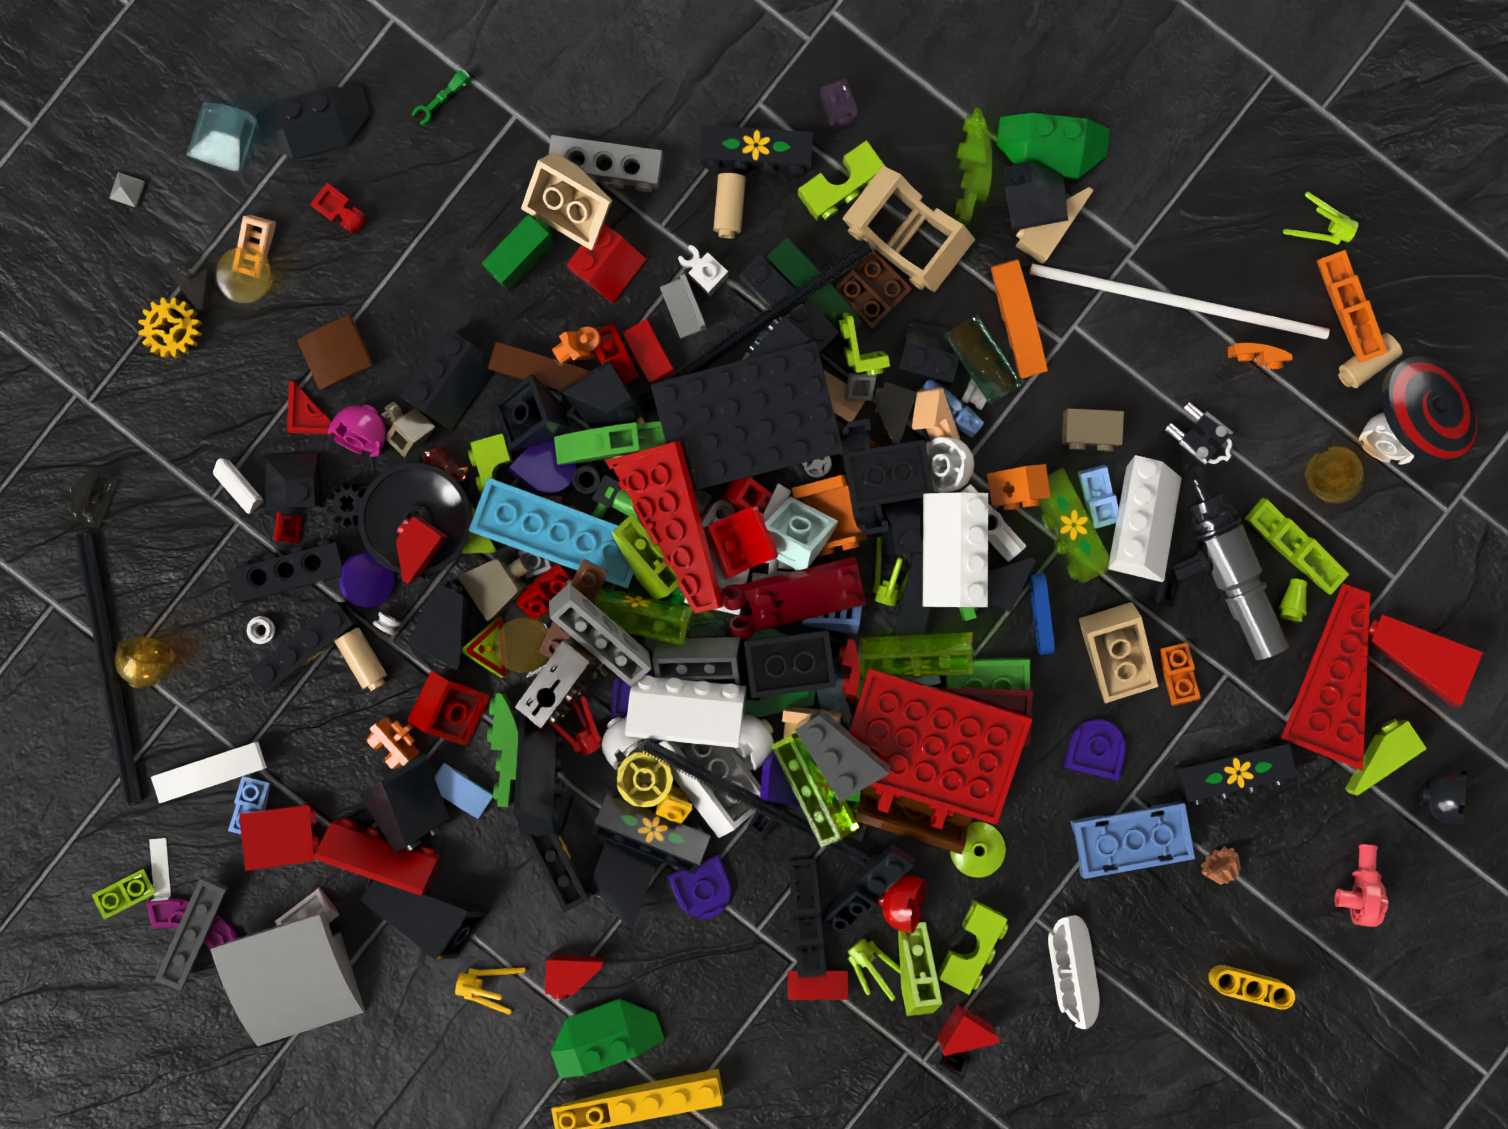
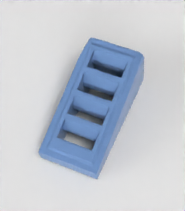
[802,606,862,635]

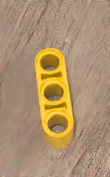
[1209,965,1295,1010]

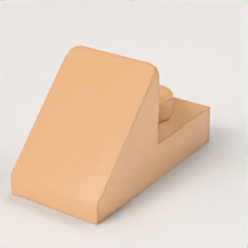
[912,387,960,442]

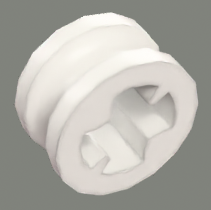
[373,611,402,636]

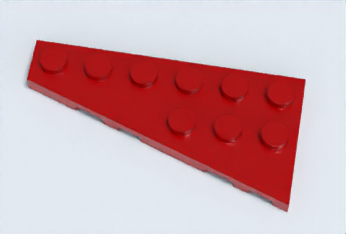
[605,441,724,613]
[1281,584,1370,771]

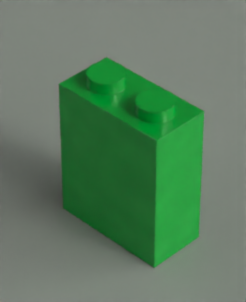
[482,214,555,292]

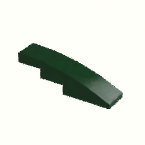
[767,237,863,341]

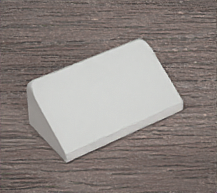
[213,458,264,514]
[275,888,339,926]

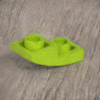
[92,869,156,920]

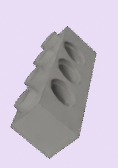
[549,135,663,192]
[549,583,651,686]

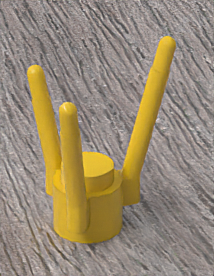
[455,967,526,1015]

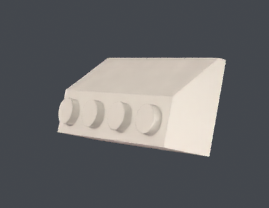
[1108,455,1182,582]
[923,493,988,607]
[625,675,746,748]
[658,740,761,838]

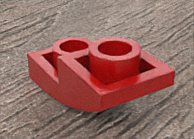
[623,319,675,384]
[516,563,574,620]
[837,639,860,704]
[788,971,848,1000]

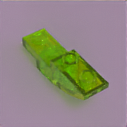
[954,108,992,226]

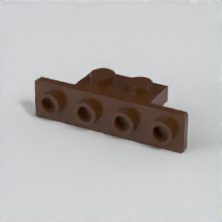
[539,559,608,658]

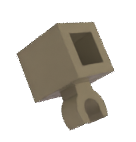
[380,402,435,458]

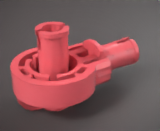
[1335,844,1388,927]

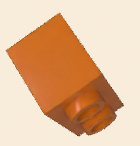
[987,464,1051,511]

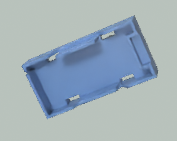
[1071,801,1195,879]

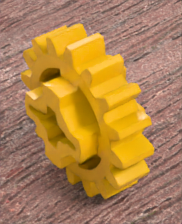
[138,297,202,359]

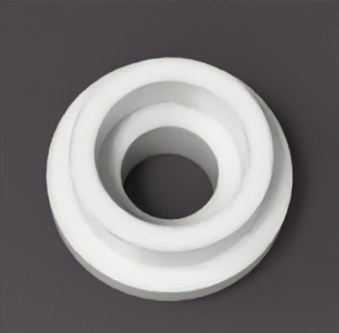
[247,616,276,644]

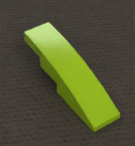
[1244,498,1349,595]

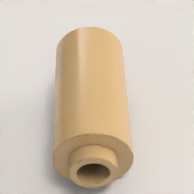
[713,173,746,239]
[1338,333,1403,388]
[335,628,387,691]

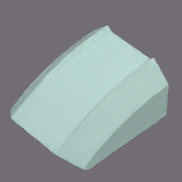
[765,497,839,571]

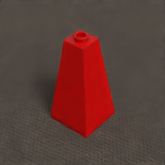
[1368,615,1483,708]

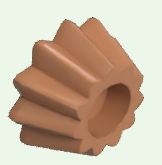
[1201,847,1241,885]

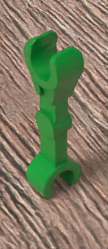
[412,69,472,126]

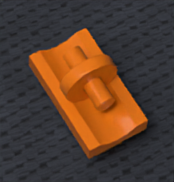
[552,327,601,364]
[367,716,421,770]

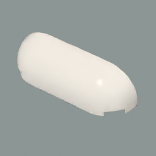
[1048,915,1100,1029]

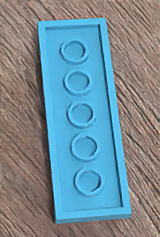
[468,478,633,589]

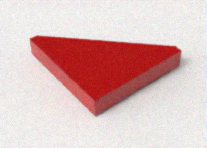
[287,381,336,435]

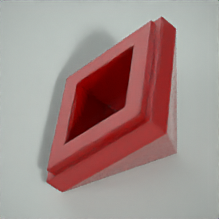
[274,513,302,544]

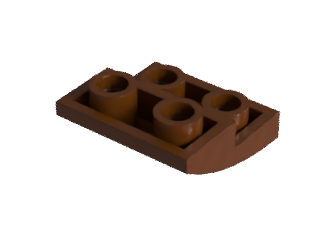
[835,250,913,329]
[297,315,374,390]

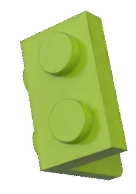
[839,312,890,375]

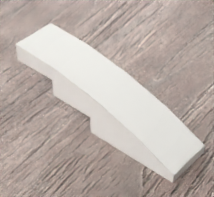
[151,741,267,803]

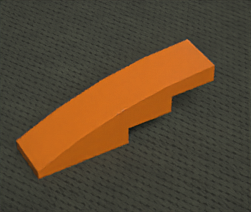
[1317,250,1388,363]
[990,259,1048,379]

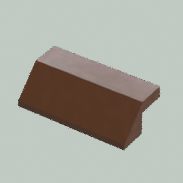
[855,786,972,854]

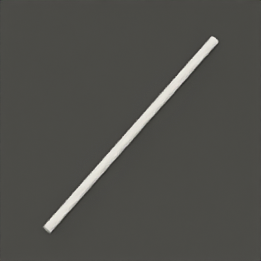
[1029,264,1330,339]

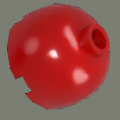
[878,875,926,933]

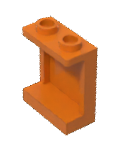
[792,475,868,557]

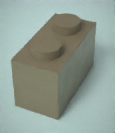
[1062,408,1124,452]

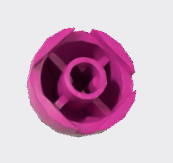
[328,405,387,457]

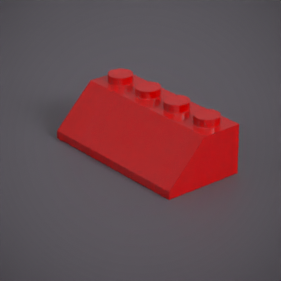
[313,817,442,896]

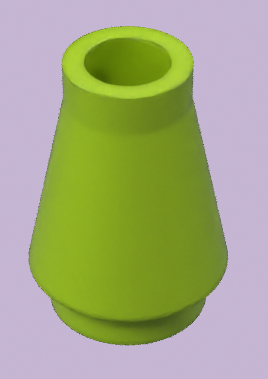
[1278,579,1307,622]

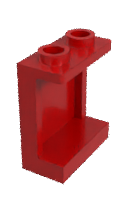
[239,803,319,871]

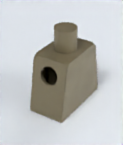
[458,556,530,621]

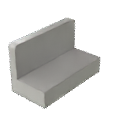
[660,273,706,340]

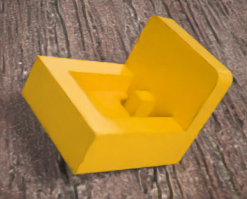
[656,785,692,824]

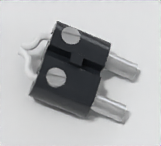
[1165,402,1234,468]

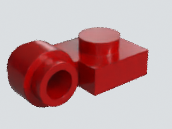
[310,183,366,234]

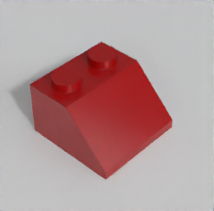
[566,223,647,304]
[396,517,448,584]
[407,670,491,746]

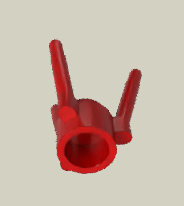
[551,696,602,755]

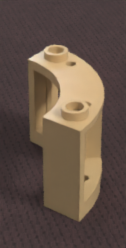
[842,166,975,292]

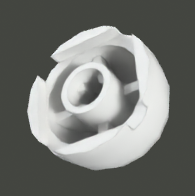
[1359,412,1415,464]
[926,437,975,493]
[734,714,774,771]
[602,716,658,770]

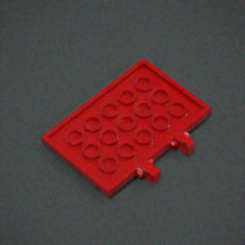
[848,667,1032,830]

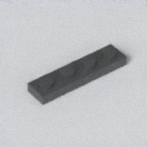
[155,876,229,991]

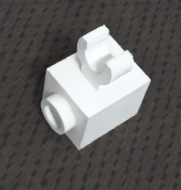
[678,245,728,297]

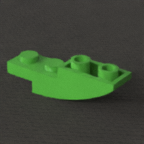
[554,421,666,465]
[487,692,519,808]

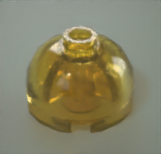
[1305,446,1365,504]
[114,636,175,688]

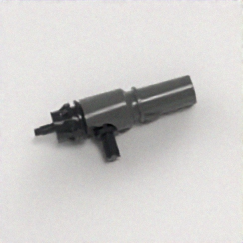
[1172,477,1289,660]

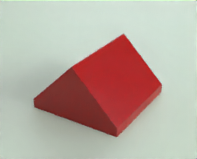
[937,1004,1000,1056]

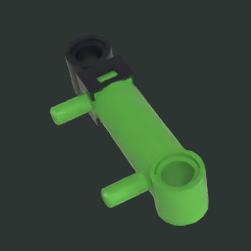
[572,463,641,523]

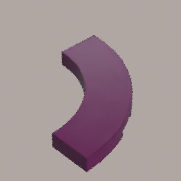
[146,898,239,949]

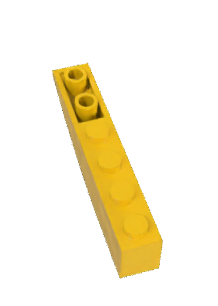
[551,1069,724,1129]

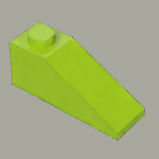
[611,514,679,600]
[1345,718,1427,796]
[898,922,943,1016]

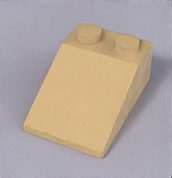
[521,152,612,250]
[1079,602,1158,703]

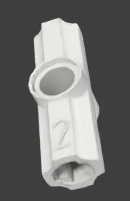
[961,484,1026,562]

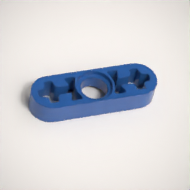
[1029,573,1055,655]

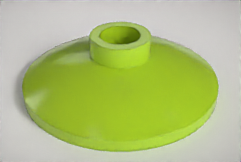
[950,822,1006,878]

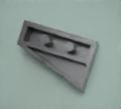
[652,637,746,686]
[795,709,891,803]

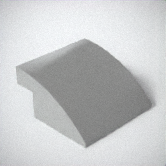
[210,911,365,1046]

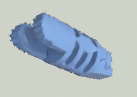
[920,379,984,437]

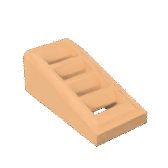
[233,215,276,278]

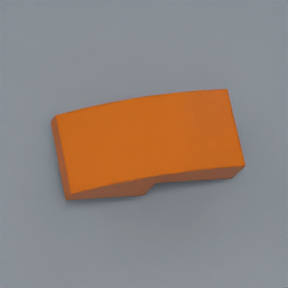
[1227,343,1293,370]
[1160,643,1201,706]

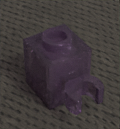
[819,78,858,127]

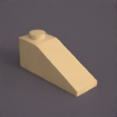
[1016,187,1093,264]

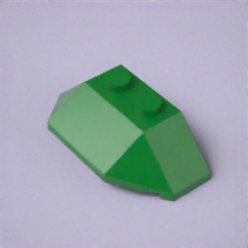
[997,113,1110,179]
[551,998,665,1078]

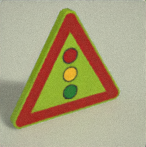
[462,617,507,678]

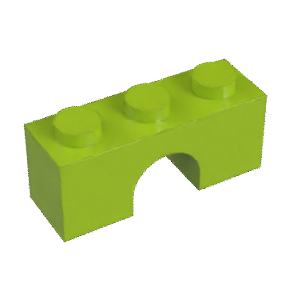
[798,140,885,221]
[468,433,521,493]
[937,900,1008,995]

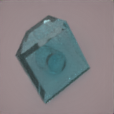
[186,103,257,172]

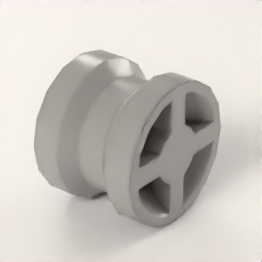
[961,376,993,410]
[802,456,832,477]

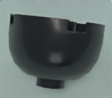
[1423,768,1467,826]

